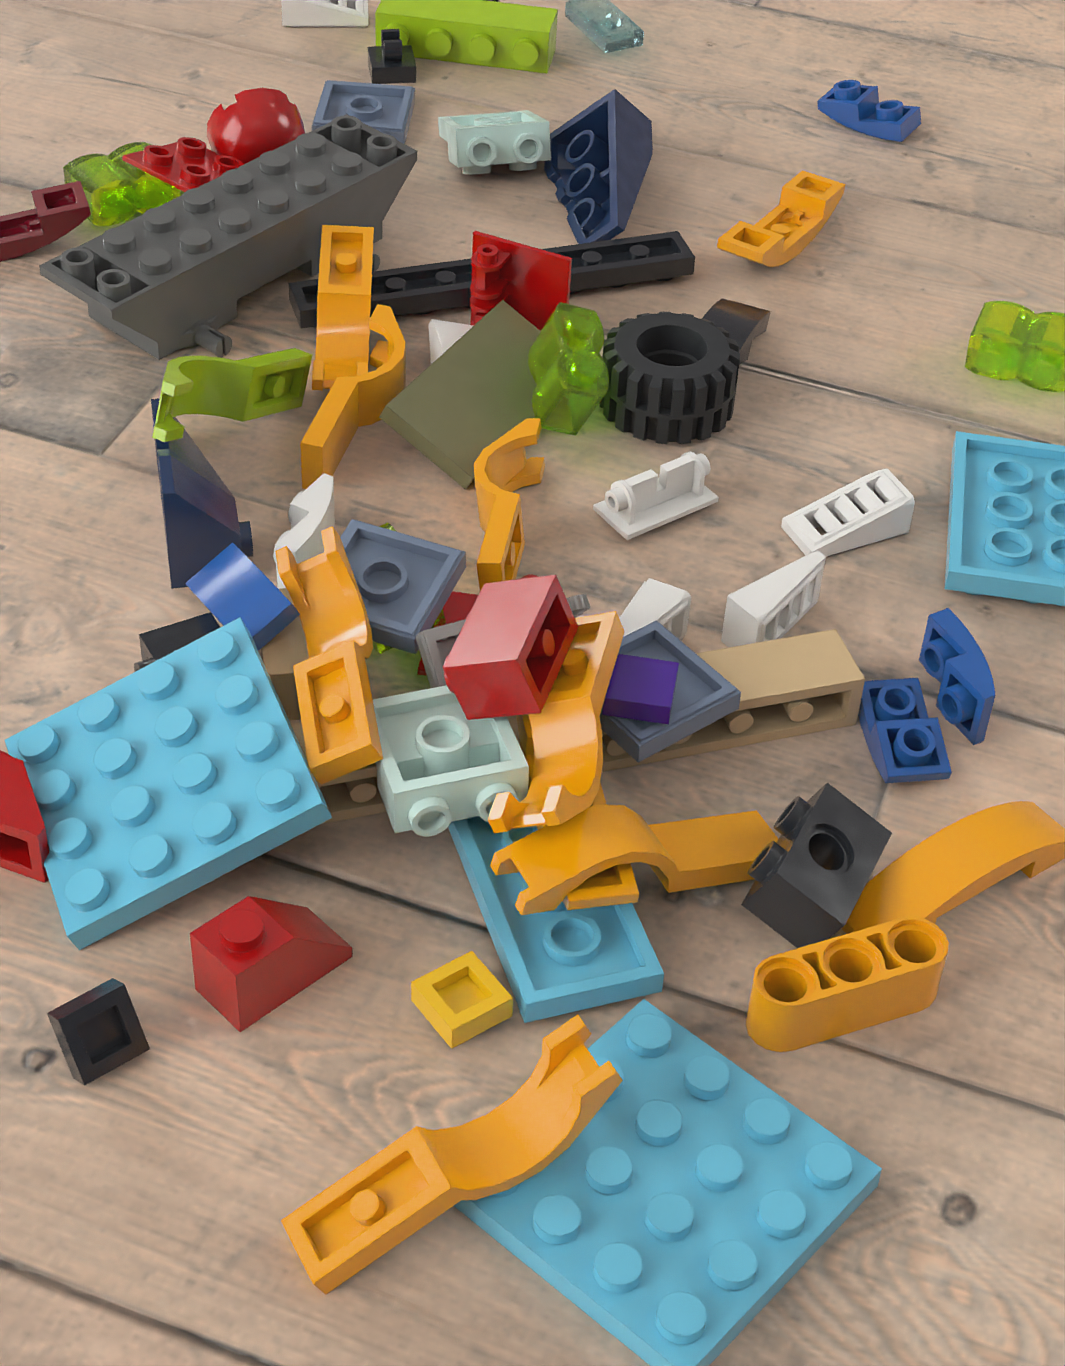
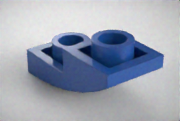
[817,80,921,142]
[185,542,300,651]
[919,608,996,745]
[858,678,952,783]

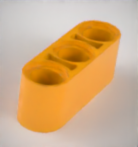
[745,917,949,1052]

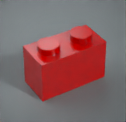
[442,575,579,720]

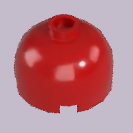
[207,87,305,164]

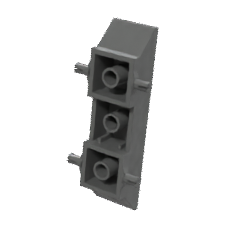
[39,114,418,360]

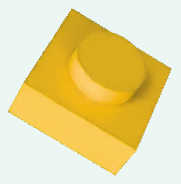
[411,951,513,1049]

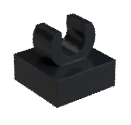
[367,29,416,84]
[47,978,150,1086]

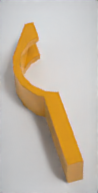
[312,225,374,391]
[300,304,406,489]
[474,418,545,591]
[275,526,383,785]
[488,611,625,833]
[490,804,778,915]
[281,1014,623,1295]

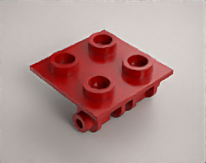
[122,137,244,192]
[470,231,572,350]

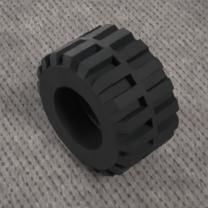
[599,312,740,444]

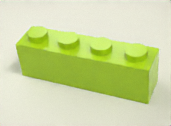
[375,0,558,74]

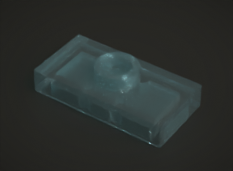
[565,0,644,53]

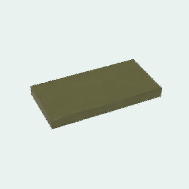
[379,300,584,490]

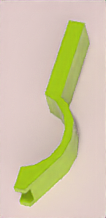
[152,348,313,442]

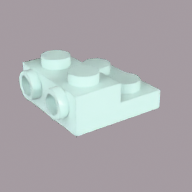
[438,110,551,174]
[373,685,529,837]

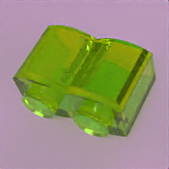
[63,142,181,226]
[965,301,1065,392]
[528,302,609,436]

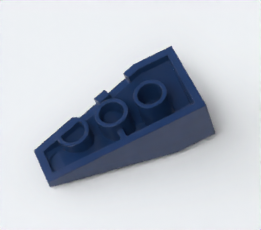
[544,89,653,244]
[151,398,253,589]

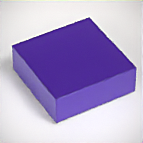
[602,654,679,725]

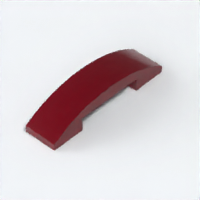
[0,181,91,262]

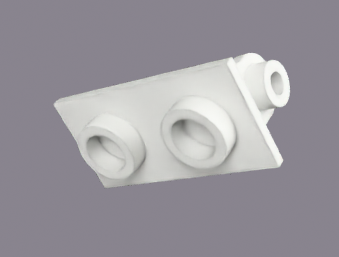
[593,452,719,540]

